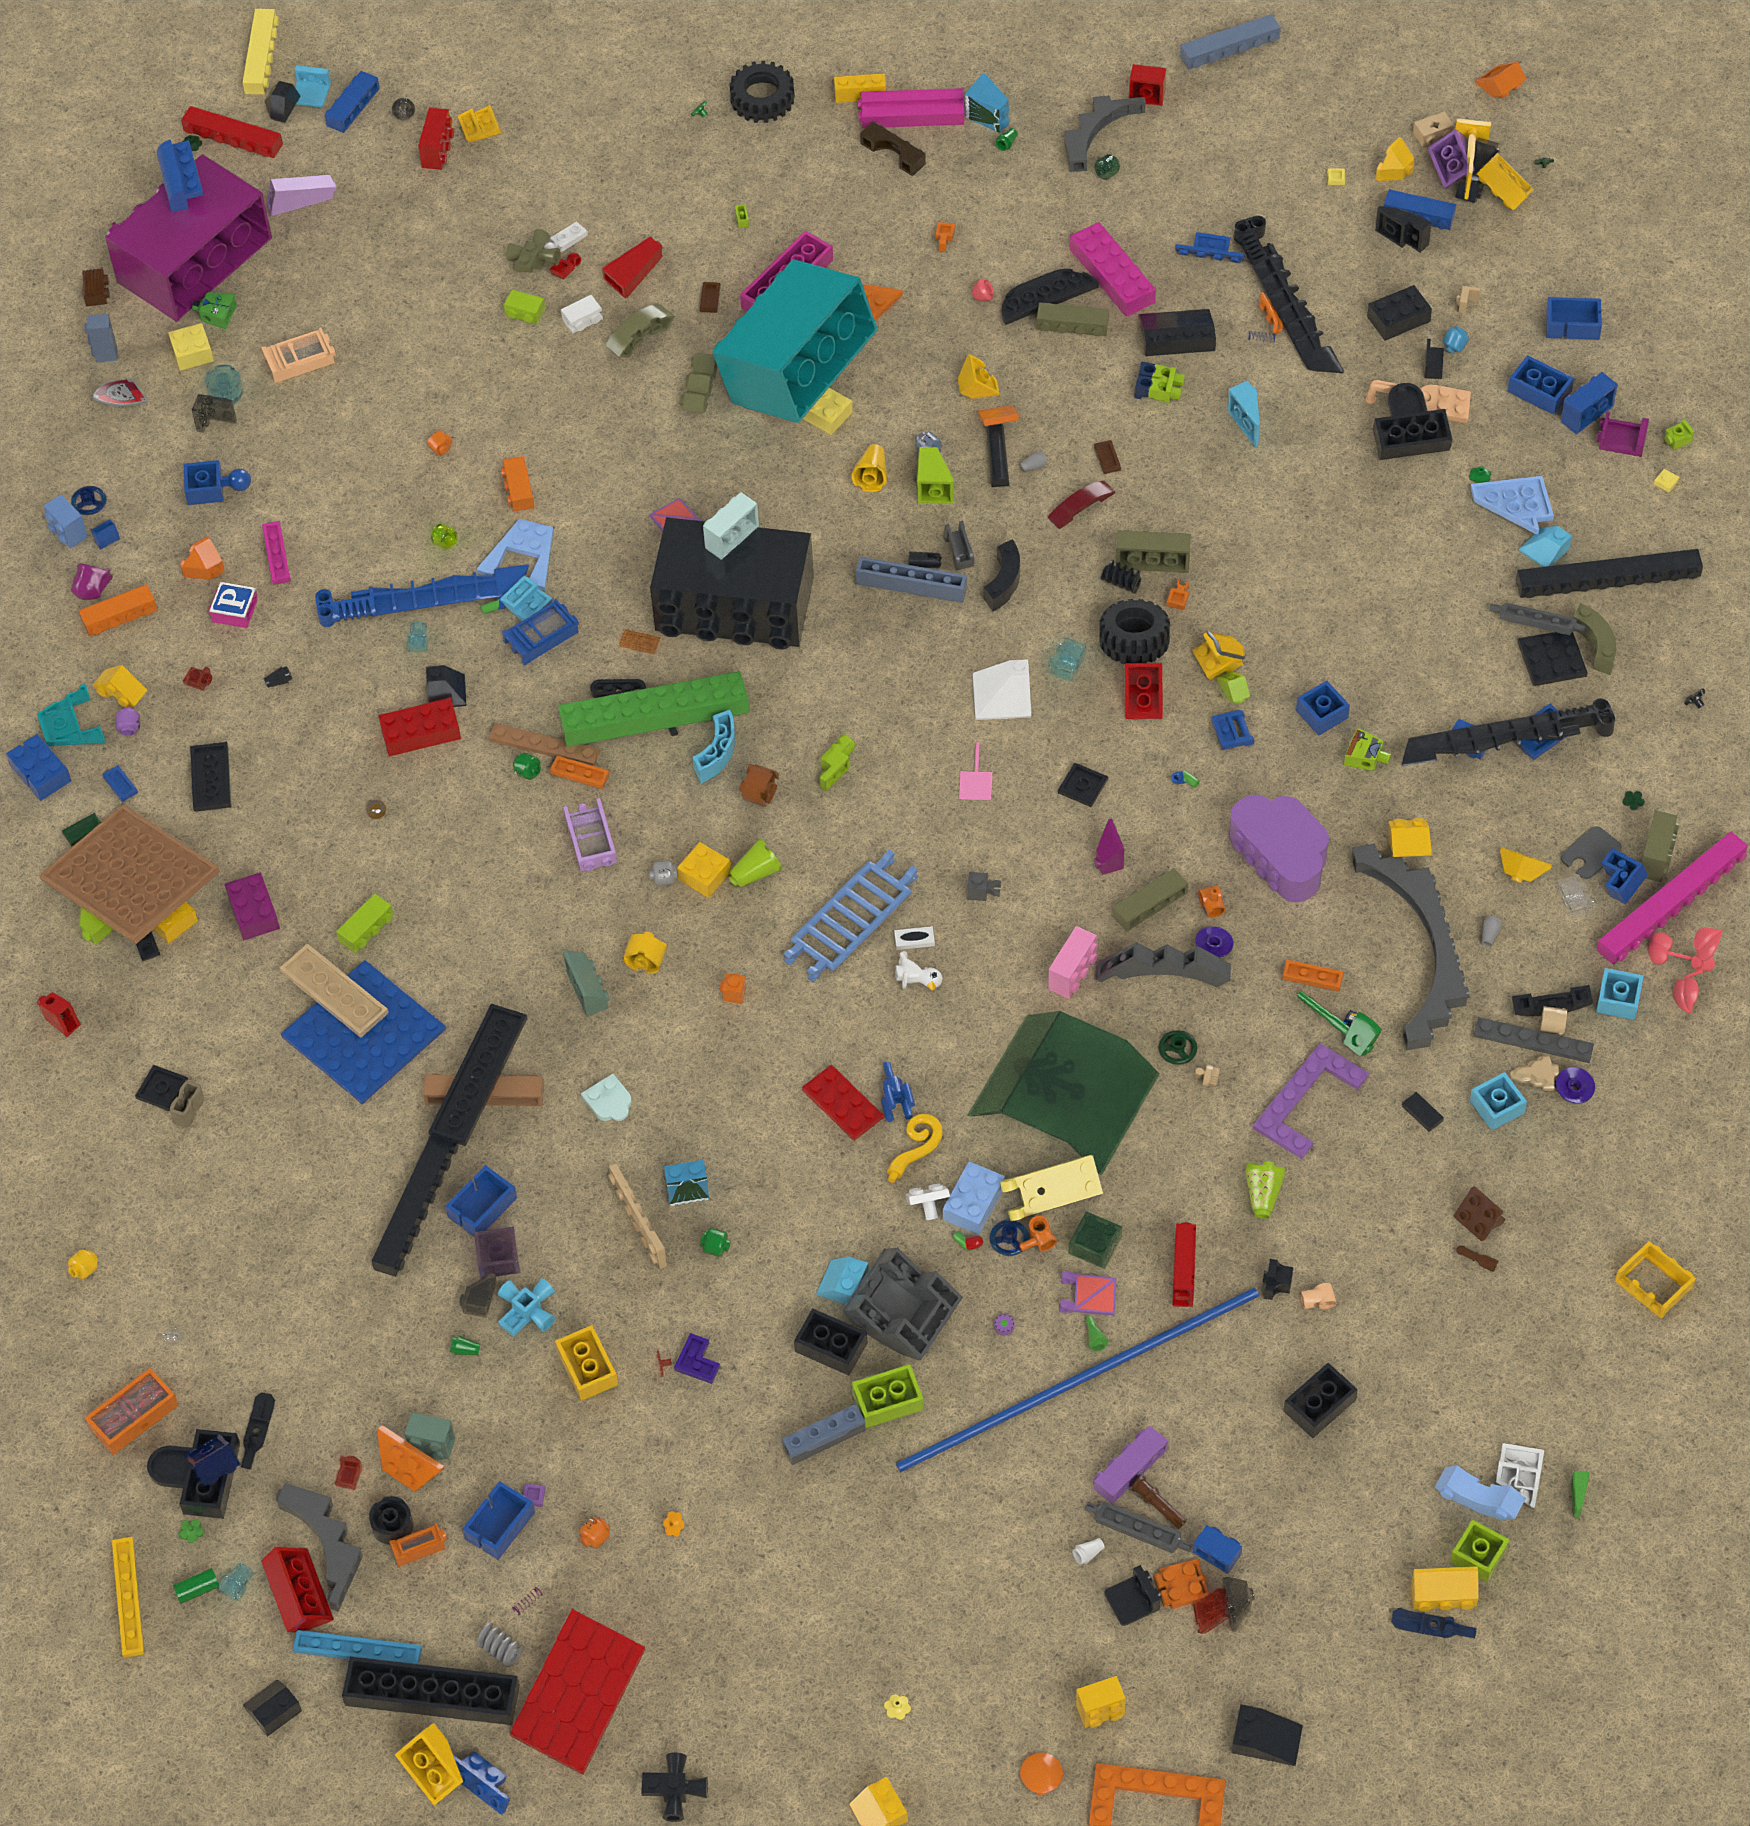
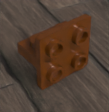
[1453,1186,1506,1241]

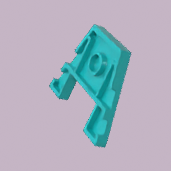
[37,683,106,746]

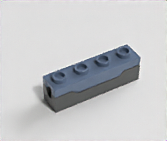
[782,1404,866,1465]

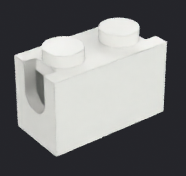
[561,295,603,334]

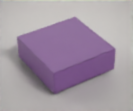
[523,1484,546,1507]

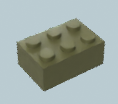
[1642,810,1680,882]

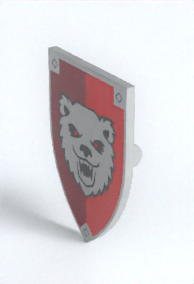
[93,378,148,408]

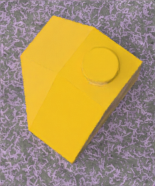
[1376,137,1414,181]
[958,354,1000,399]
[1500,847,1552,883]

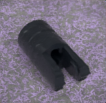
[909,551,942,568]

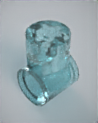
[407,622,428,652]
[218,1563,254,1601]

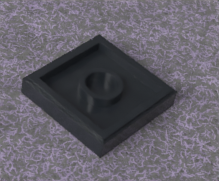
[1058,763,1108,807]
[135,1065,189,1111]

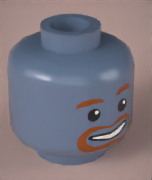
[915,432,942,452]

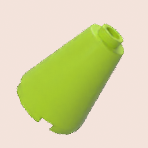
[729,838,783,888]

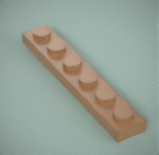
[489,723,601,766]

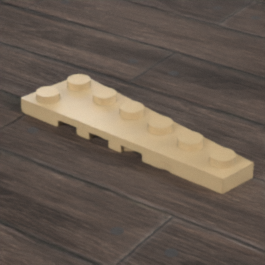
[608,1163,667,1269]

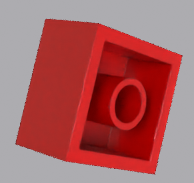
[1129,64,1166,106]

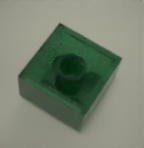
[1068,1211,1122,1269]

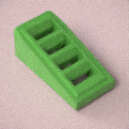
[1571,1471,1590,1518]

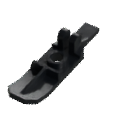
[241,1392,276,1469]

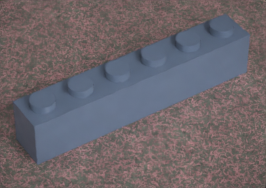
[1180,14,1281,70]
[856,557,967,603]

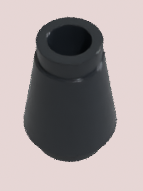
[264,666,293,688]

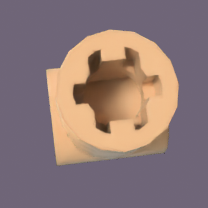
[1300,1283,1337,1310]

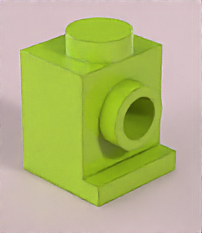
[1664,419,1694,450]

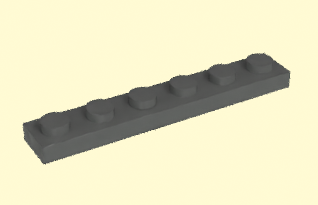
[1474,1017,1594,1063]

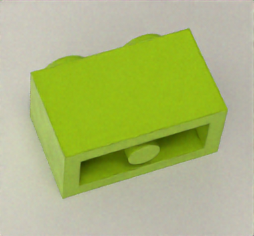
[504,290,545,324]

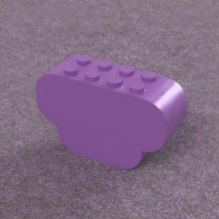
[1229,795,1329,902]

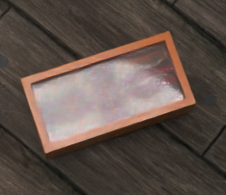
[85,1368,179,1456]

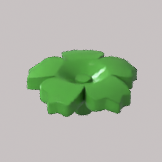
[178,1519,204,1543]

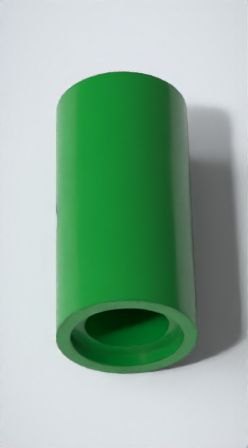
[173,1568,220,1604]

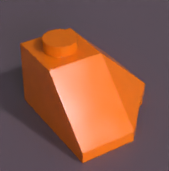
[180,536,225,580]

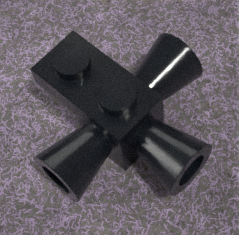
[641,1752,708,1822]

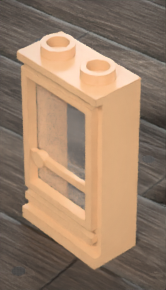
[261,328,336,383]

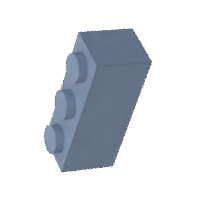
[84,314,117,363]

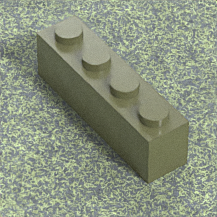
[1037,302,1109,336]
[1113,868,1188,932]

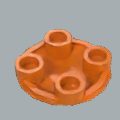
[1020,1753,1063,1795]

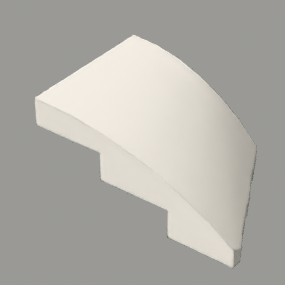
[1496,1443,1544,1508]

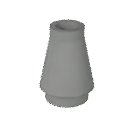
[1020,451,1048,472]
[1481,916,1502,946]

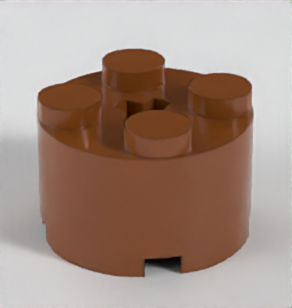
[739,764,779,807]

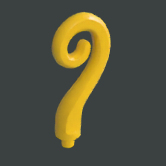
[887,1114,943,1183]

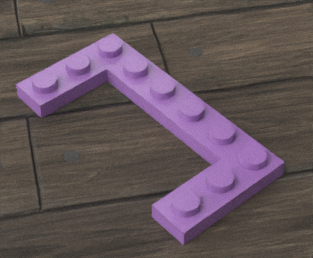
[1253,1043,1369,1159]

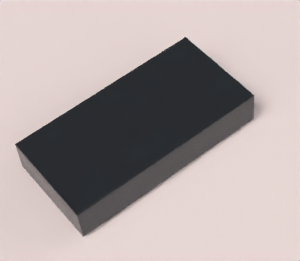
[1402,1092,1444,1132]

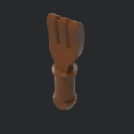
[1456,1246,1499,1272]

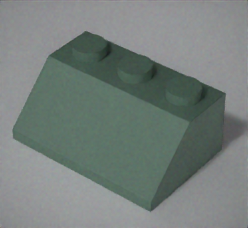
[563,950,610,1016]

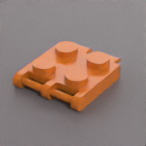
[1154,1559,1213,1609]

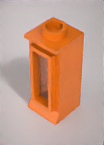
[389,1523,447,1567]

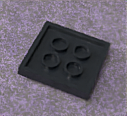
[1518,632,1588,686]

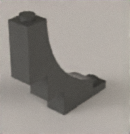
[1096,942,1231,987]
[276,1483,363,1612]

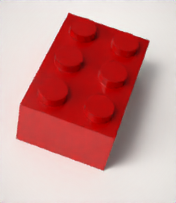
[418,107,454,170]

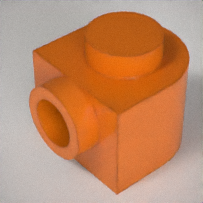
[427,430,453,455]

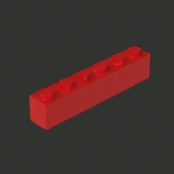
[181,106,283,158]

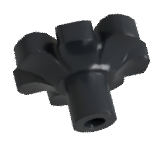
[1684,688,1705,709]

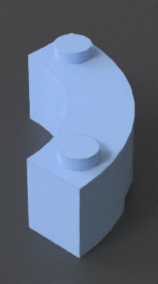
[1435,1465,1526,1521]

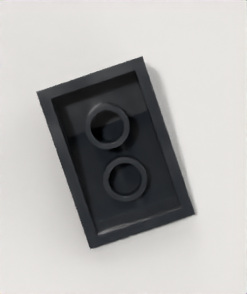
[1232,1704,1303,1766]

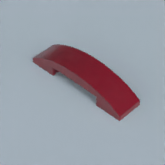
[1048,481,1115,529]

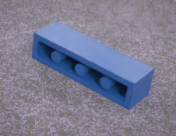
[325,71,380,133]
[1384,189,1456,230]

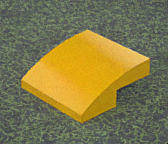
[458,105,502,142]

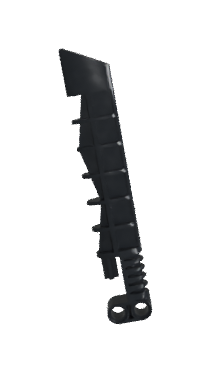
[1233,216,1344,373]
[1401,698,1615,767]

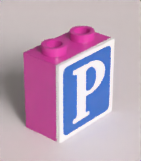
[209,582,258,628]

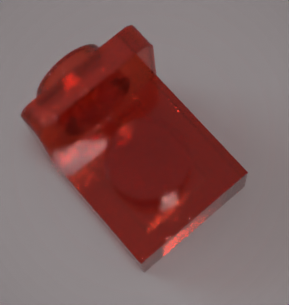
[183,667,212,691]
[335,1456,363,1490]

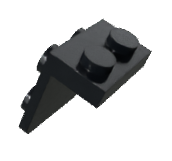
[1104,1565,1162,1626]

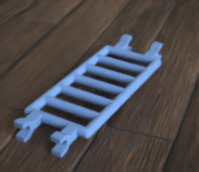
[784,849,918,982]

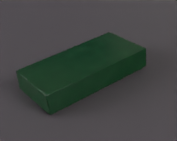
[62,813,101,847]

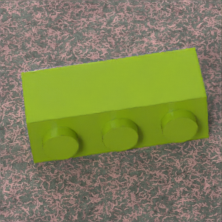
[336,894,394,953]

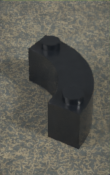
[1455,138,1500,203]
[984,539,1020,612]

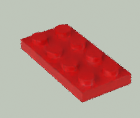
[802,1064,884,1141]

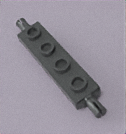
[1489,603,1587,635]
[1085,1502,1192,1553]

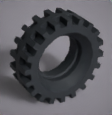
[729,61,795,123]

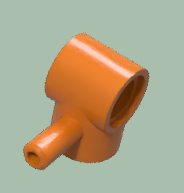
[1198,885,1226,918]
[1019,1216,1057,1252]

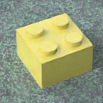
[168,323,214,371]
[803,388,853,435]

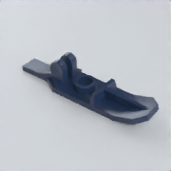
[1391,1608,1477,1639]

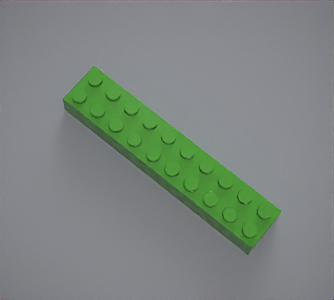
[558,671,749,747]

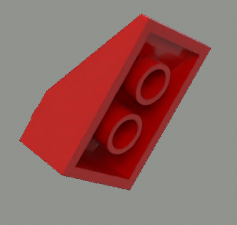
[1125,663,1163,719]

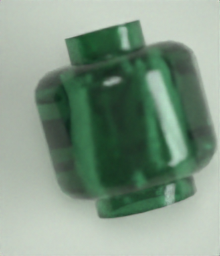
[1094,154,1120,180]

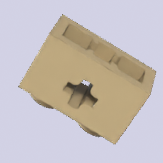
[1413,111,1454,147]

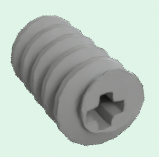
[477,1622,524,1667]

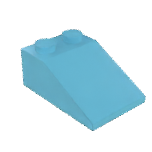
[1228,381,1260,447]

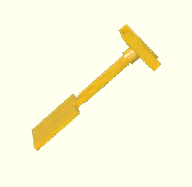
[1455,119,1491,199]

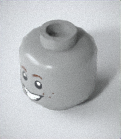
[649,860,677,886]

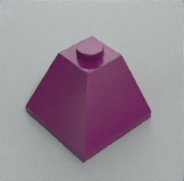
[1094,818,1125,875]

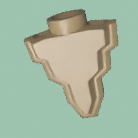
[1510,1055,1559,1091]

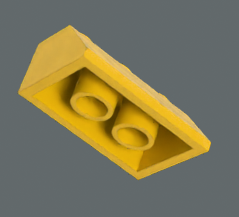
[834,73,886,103]
[1477,153,1534,210]
[1411,1566,1478,1612]

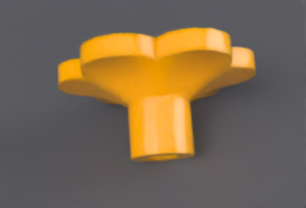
[663,1511,684,1537]

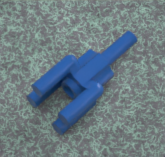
[881,1061,915,1122]

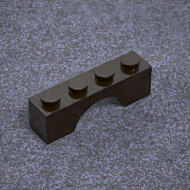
[860,121,926,176]

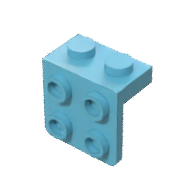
[294,65,331,108]

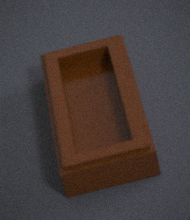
[700,282,721,313]
[1094,440,1121,474]

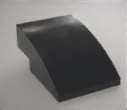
[1375,206,1432,253]

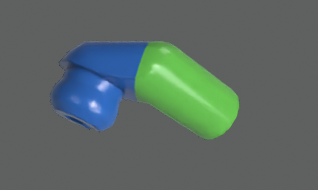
[481,596,506,614]
[1171,771,1200,788]

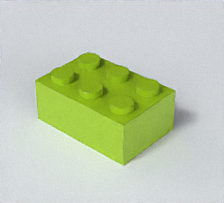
[852,1364,924,1428]

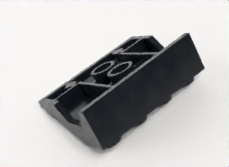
[1139,309,1216,356]

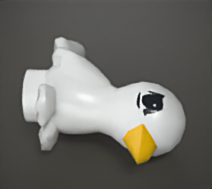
[895,951,943,991]

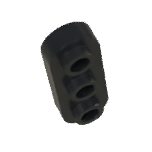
[590,679,646,698]

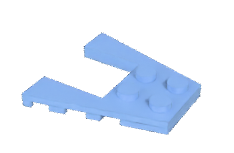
[477,519,554,591]

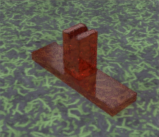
[657,1351,672,1377]

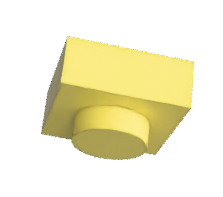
[1654,469,1680,492]

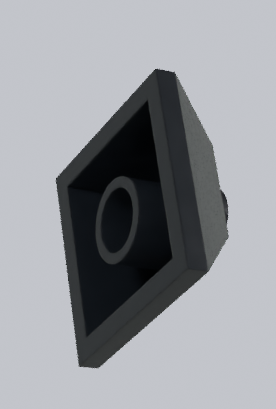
[426,665,467,707]

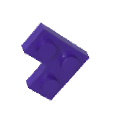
[674,1333,720,1384]

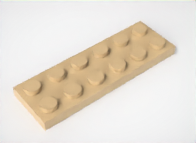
[280,944,389,1038]

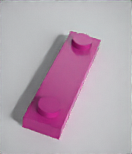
[262,521,291,585]

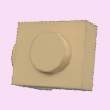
[1456,286,1480,313]

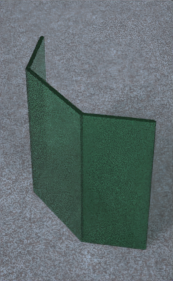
[968,1011,1160,1175]

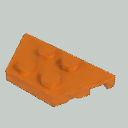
[863,284,903,321]
[377,1425,445,1492]

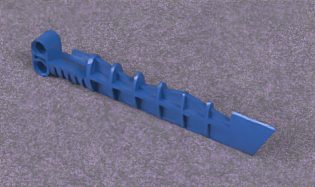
[315,564,529,627]

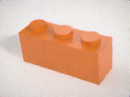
[501,456,535,512]

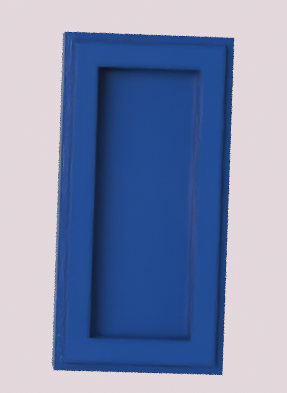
[102,765,138,802]

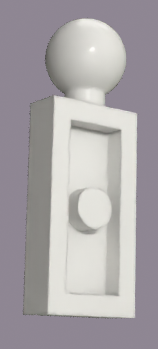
[544,222,588,252]

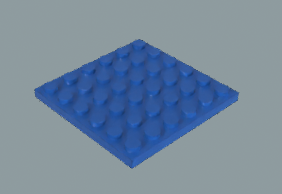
[281,960,446,1104]

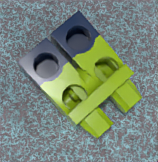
[1134,361,1185,403]

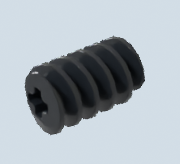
[1101,560,1142,594]

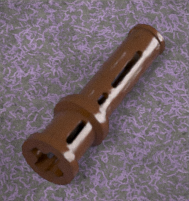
[1131,1476,1187,1529]

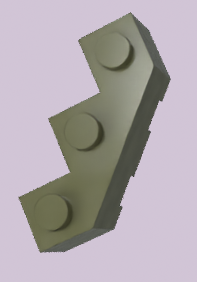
[680,353,717,413]

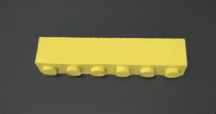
[243,9,279,94]

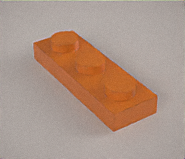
[550,756,609,789]
[1282,960,1344,992]

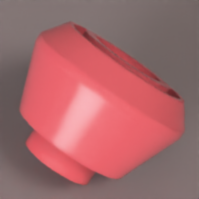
[972,278,994,301]

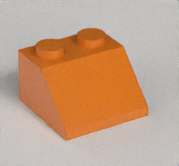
[1475,61,1527,98]

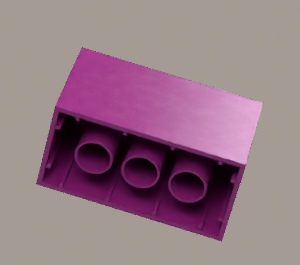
[105,154,272,322]

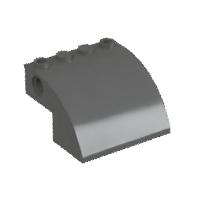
[842,1247,963,1360]

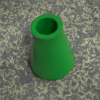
[996,128,1018,151]
[450,1335,481,1356]

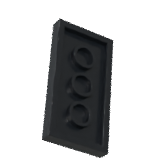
[190,742,232,812]

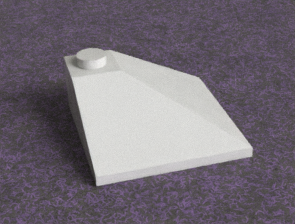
[973,660,1031,720]

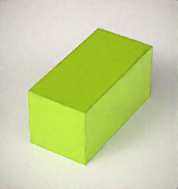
[735,204,749,228]

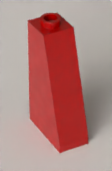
[602,236,663,299]

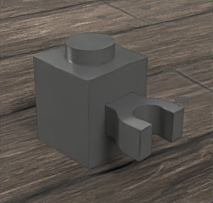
[967,872,1001,901]

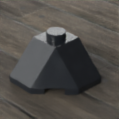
[265,81,301,123]

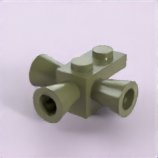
[506,229,561,273]

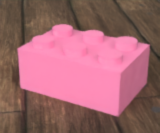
[1048,926,1098,999]

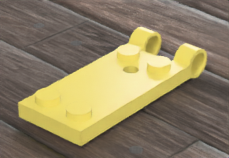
[1000,1155,1103,1221]

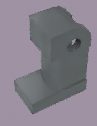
[943,520,974,571]

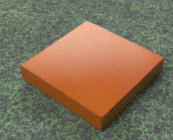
[978,405,1019,426]

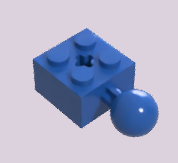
[183,460,251,505]

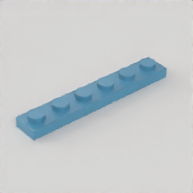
[293,1630,422,1664]

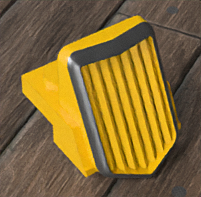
[1192,631,1245,680]

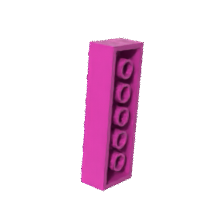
[1070,222,1156,317]
[740,230,833,312]

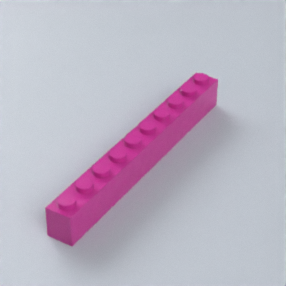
[1597,831,1748,965]

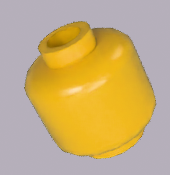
[68,1249,98,1279]

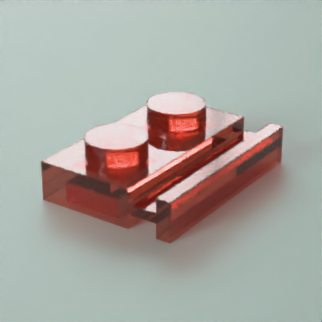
[1193,1588,1230,1634]

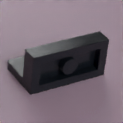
[1424,338,1444,379]

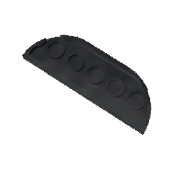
[1002,269,1099,325]

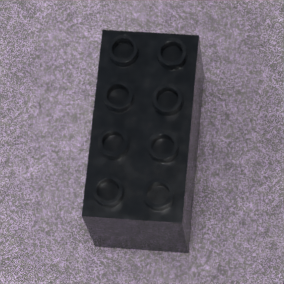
[650,517,814,650]

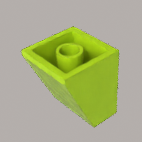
[917,447,954,504]

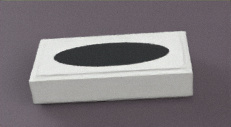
[894,926,935,950]

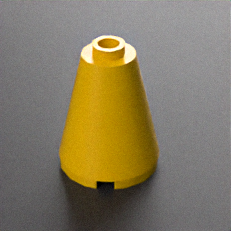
[852,444,887,493]

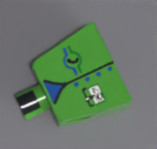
[192,292,237,329]

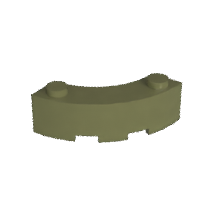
[606,305,675,358]
[1573,603,1616,675]

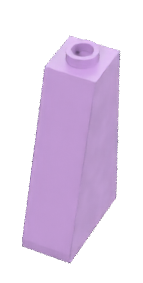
[266,175,336,216]

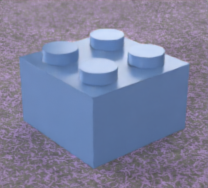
[44,495,88,549]

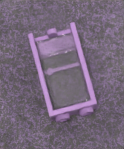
[563,798,617,871]

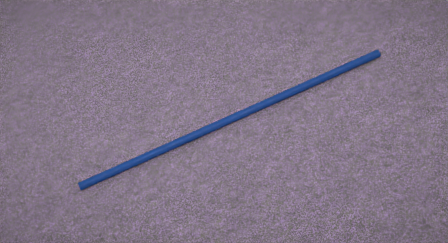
[896,1287,1259,1472]

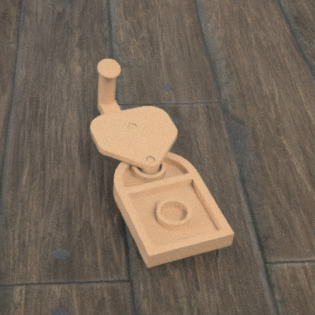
[1366,380,1471,423]

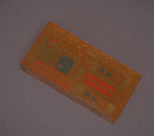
[619,629,660,655]

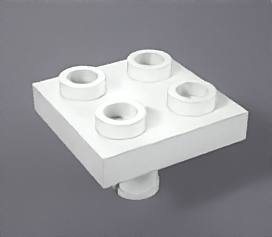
[905,1183,950,1220]

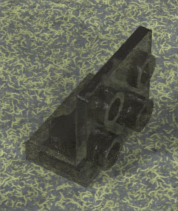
[192,394,237,433]

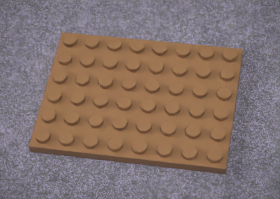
[39,805,220,945]

